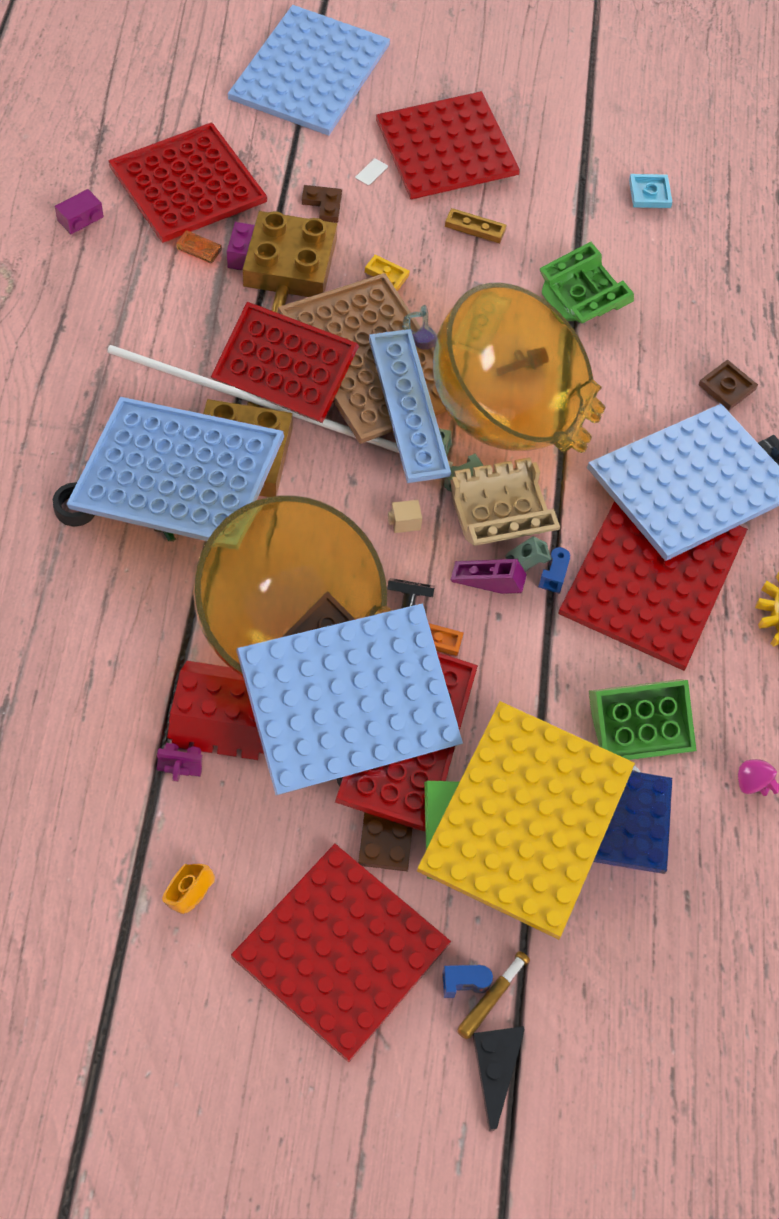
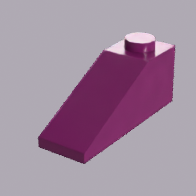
[450,559,527,594]

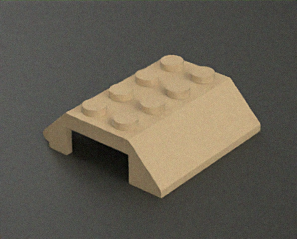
[450,457,560,546]

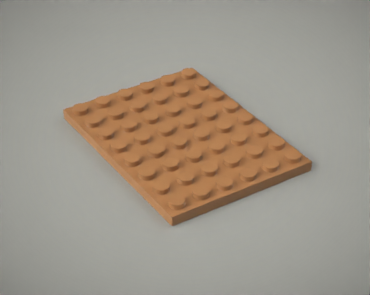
[277,273,469,444]

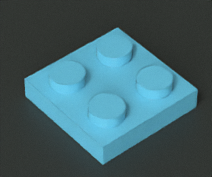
[629,174,673,208]

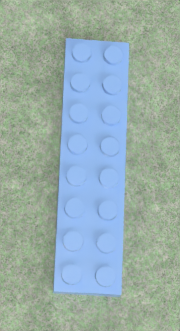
[369,329,451,483]

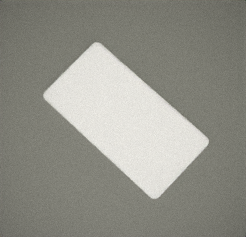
[355,158,388,185]

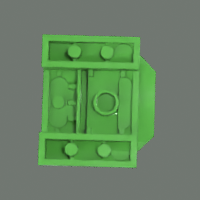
[540,242,634,324]

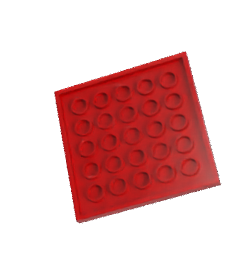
[376,91,520,200]
[108,122,267,243]
[231,843,451,1063]

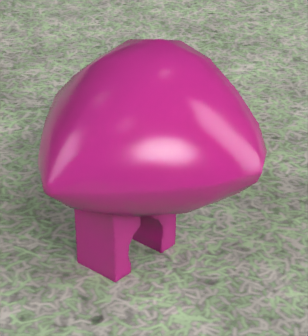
[738,759,779,796]

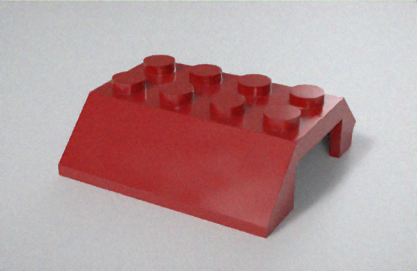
[167,660,264,761]

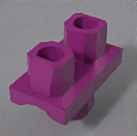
[157,743,202,782]

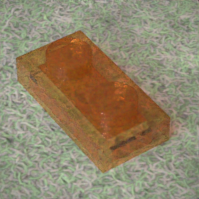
[176,230,222,264]

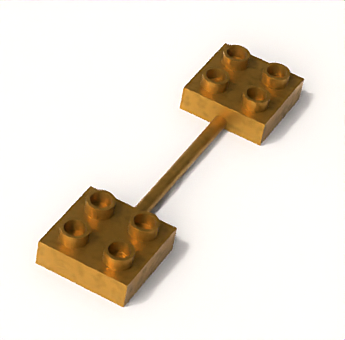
[203,211,337,498]

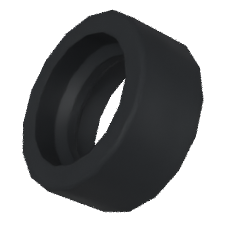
[52,482,95,527]

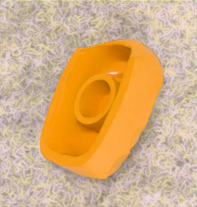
[162,864,215,914]

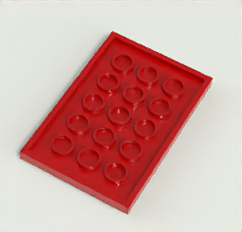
[211,302,359,423]

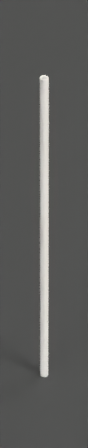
[107,345,453,467]

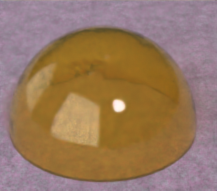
[433,282,606,453]
[193,496,393,676]

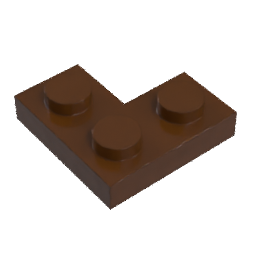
[302,185,342,223]

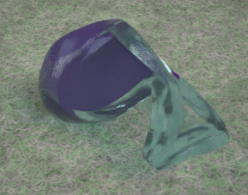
[403,305,438,350]

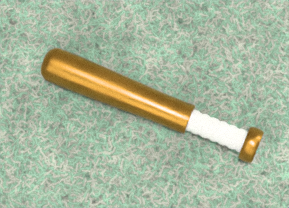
[457,951,530,1039]

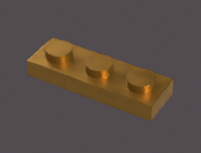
[445,208,507,244]

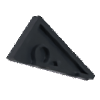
[473,1026,525,1132]

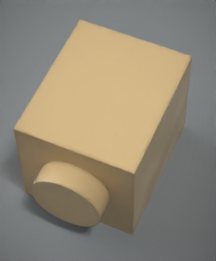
[388,500,422,533]

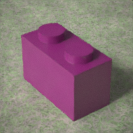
[55,189,104,235]
[227,222,255,270]

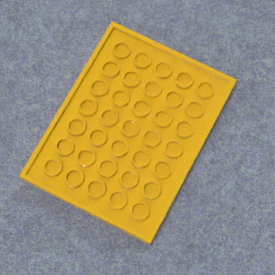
[417,701,635,940]

